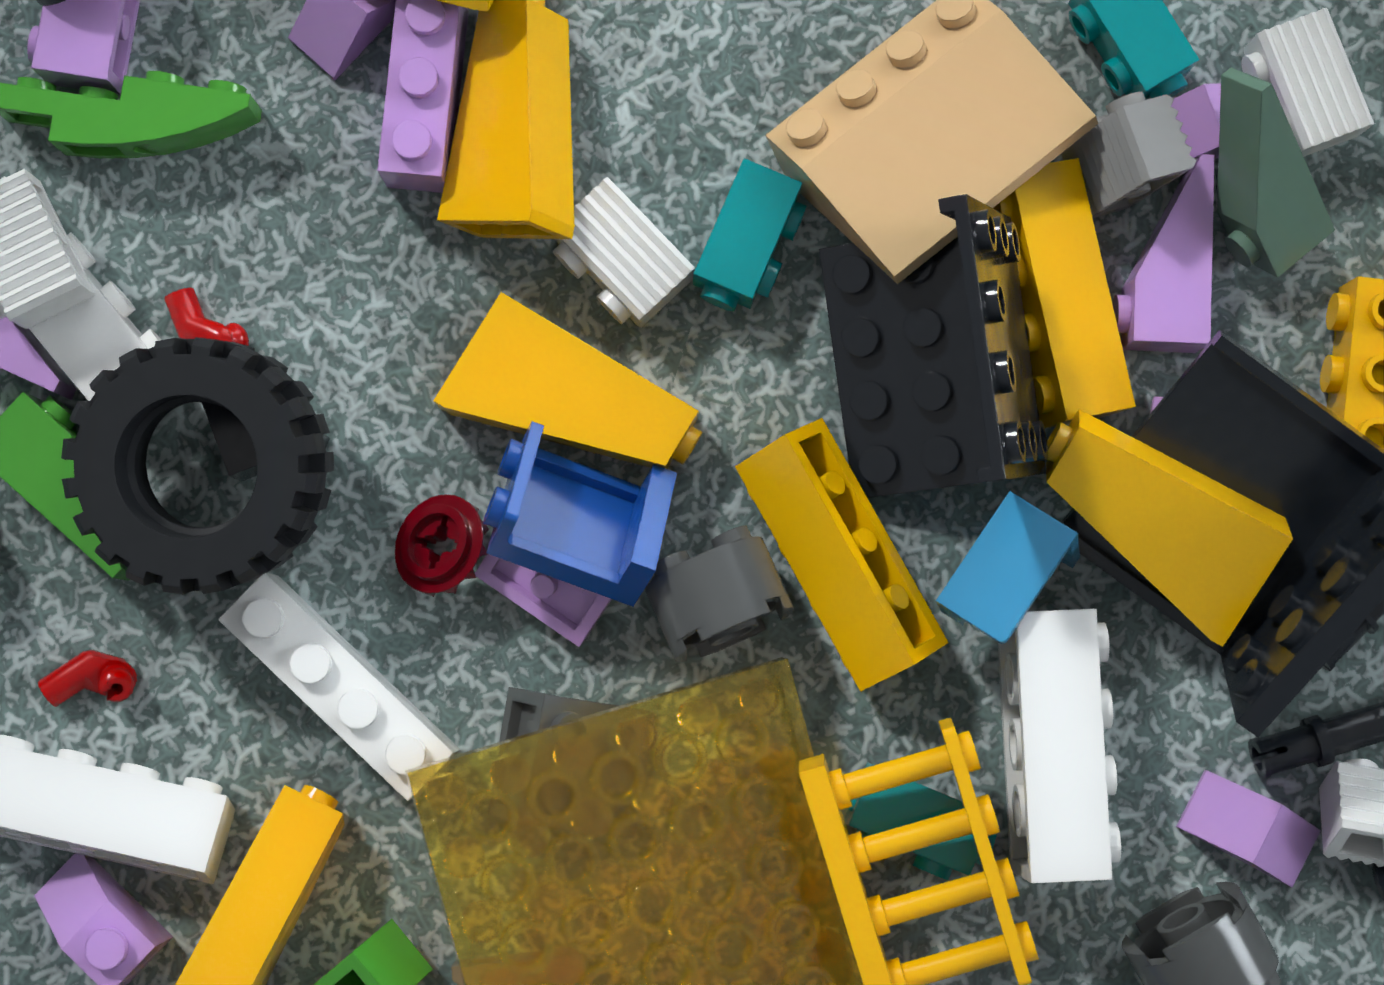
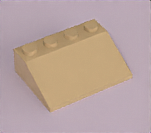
[765,0,1098,284]

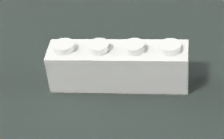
[0,176,161,401]
[218,573,461,801]
[0,735,235,884]

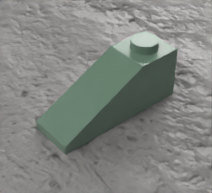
[1217,67,1335,278]

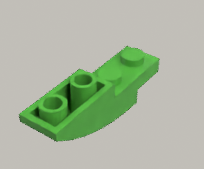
[0,71,262,159]

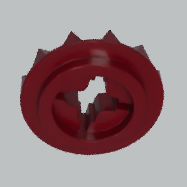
[395,494,489,597]

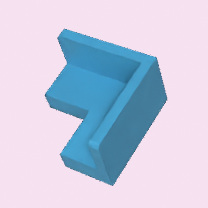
[936,491,1080,644]

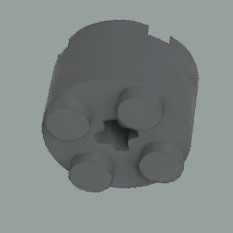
[645,525,794,662]
[1122,881,1281,985]

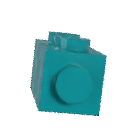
[1068,0,1200,99]
[693,158,807,312]
[844,762,997,881]

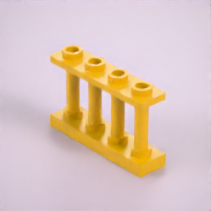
[799,717,1039,985]

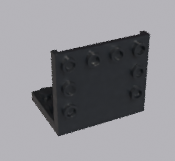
[819,194,1048,498]
[1061,330,1384,737]

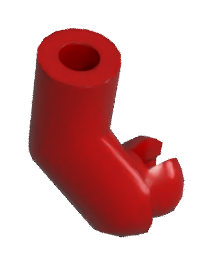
[164,288,249,346]
[38,650,137,707]

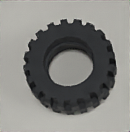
[61,337,334,595]

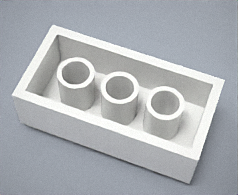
[998,609,1121,883]

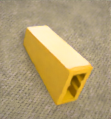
[437,0,575,239]
[433,292,703,469]
[1046,409,1293,647]
[175,785,345,985]

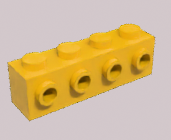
[993,158,1136,429]
[1320,276,1384,449]
[735,418,949,692]

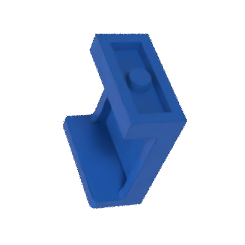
[483,421,677,607]

